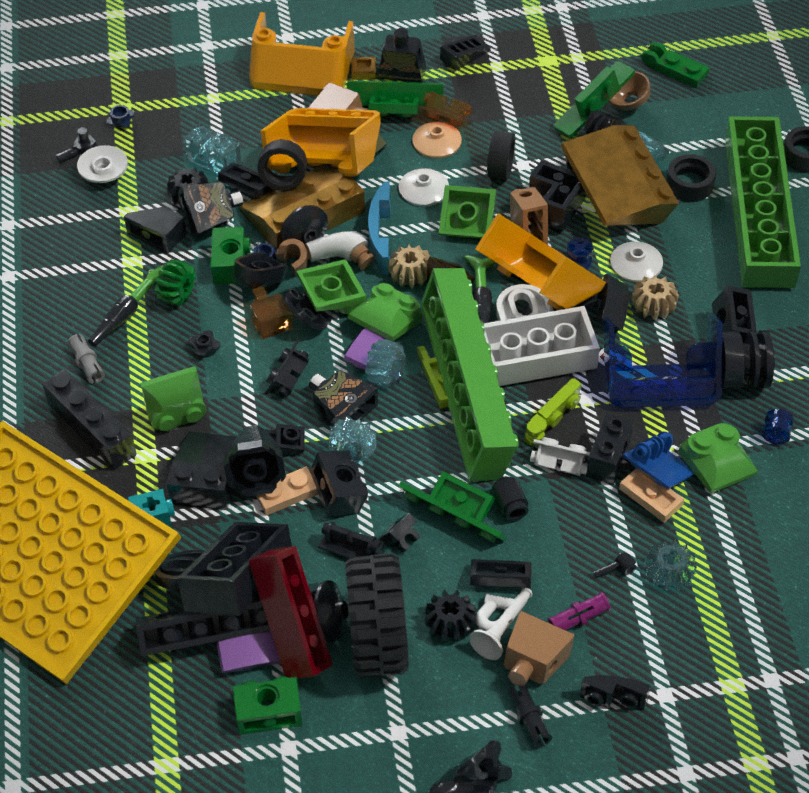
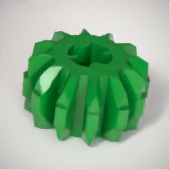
[155,259,196,306]

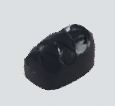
[233,252,287,289]

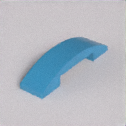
[368,181,390,275]

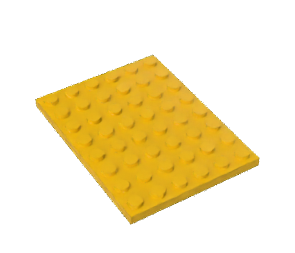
[0,421,181,685]

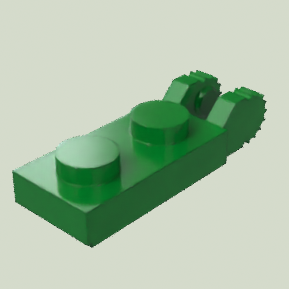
[641,42,710,88]

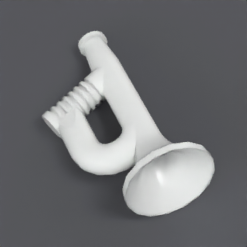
[469,588,533,660]

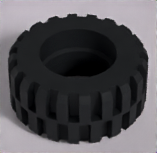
[345,553,409,678]

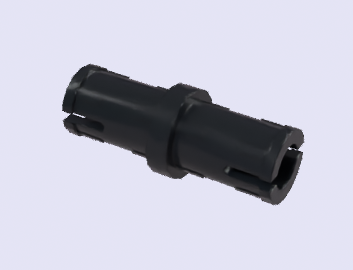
[508,684,552,748]

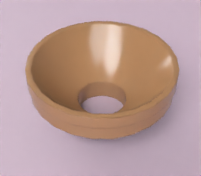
[609,71,650,111]

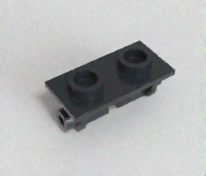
[265,341,309,398]
[318,522,385,558]

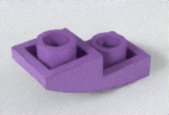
[344,328,392,371]
[216,631,281,673]

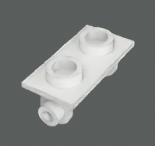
[530,437,590,476]

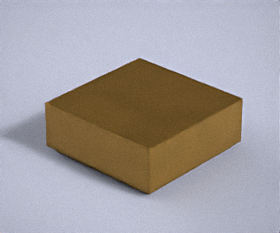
[352,57,376,80]

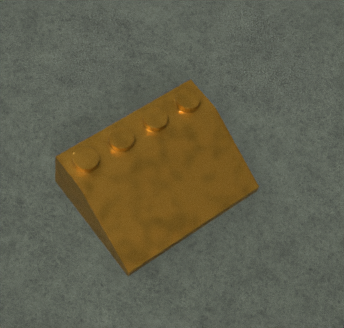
[561,125,679,226]
[239,164,365,249]

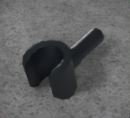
[593,552,637,578]

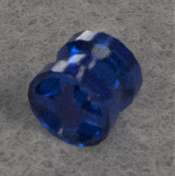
[566,238,593,269]
[762,409,794,444]

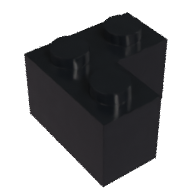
[529,160,586,232]

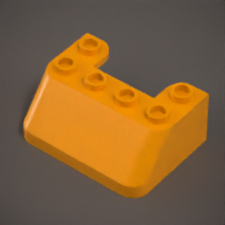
[261,108,381,177]

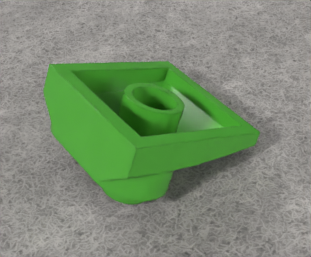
[439,185,496,239]
[296,259,366,314]
[348,283,423,341]
[140,366,206,431]
[678,423,758,493]

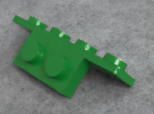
[553,61,635,138]
[347,80,444,117]
[398,471,507,543]

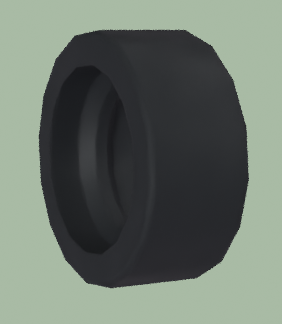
[783,126,809,172]
[487,130,516,180]
[257,139,307,191]
[666,154,716,201]

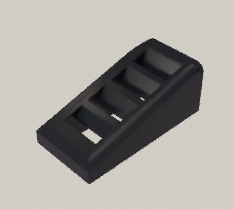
[440,35,491,71]

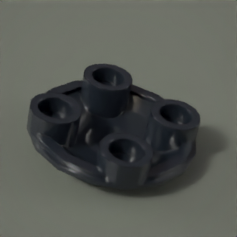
[284,288,332,330]

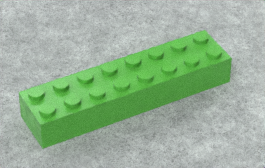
[725,116,801,288]
[421,268,519,481]

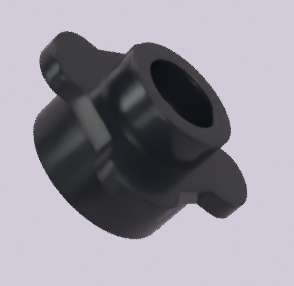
[188,330,220,358]

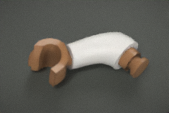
[276,231,375,277]

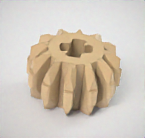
[388,244,430,288]
[632,275,678,320]

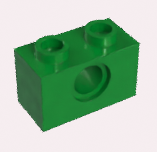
[211,227,251,284]
[233,677,303,735]

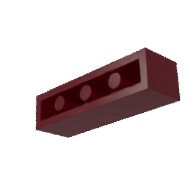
[249,546,333,678]

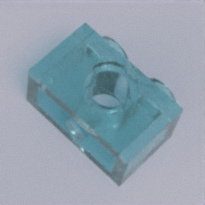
[184,123,242,174]

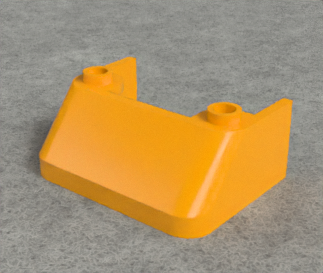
[249,12,355,96]
[475,213,606,310]

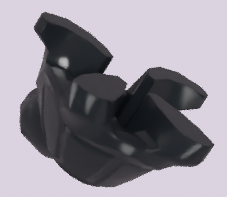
[428,740,512,793]

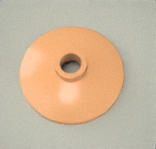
[412,122,461,158]

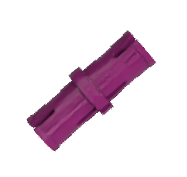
[547,592,611,631]

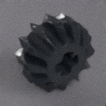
[584,110,627,134]
[166,167,209,209]
[425,589,476,643]

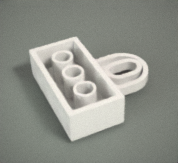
[484,284,600,386]

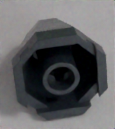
[223,425,286,497]

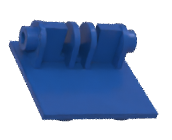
[623,431,695,489]

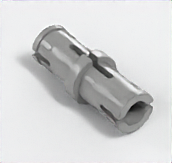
[67,334,105,384]

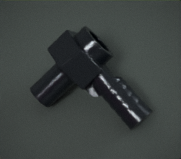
[56,127,97,164]

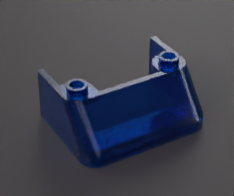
[604,314,723,408]

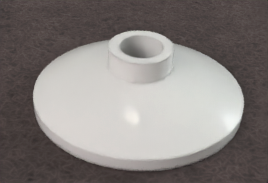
[77,146,128,183]
[399,169,449,207]
[610,242,663,282]

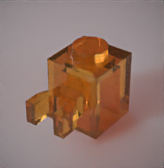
[250,286,294,339]

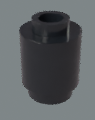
[491,476,528,521]

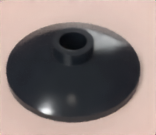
[280,205,328,247]
[314,580,349,643]

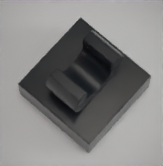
[379,513,420,552]

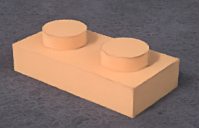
[256,466,319,516]
[619,469,684,523]

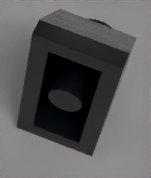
[124,207,187,254]

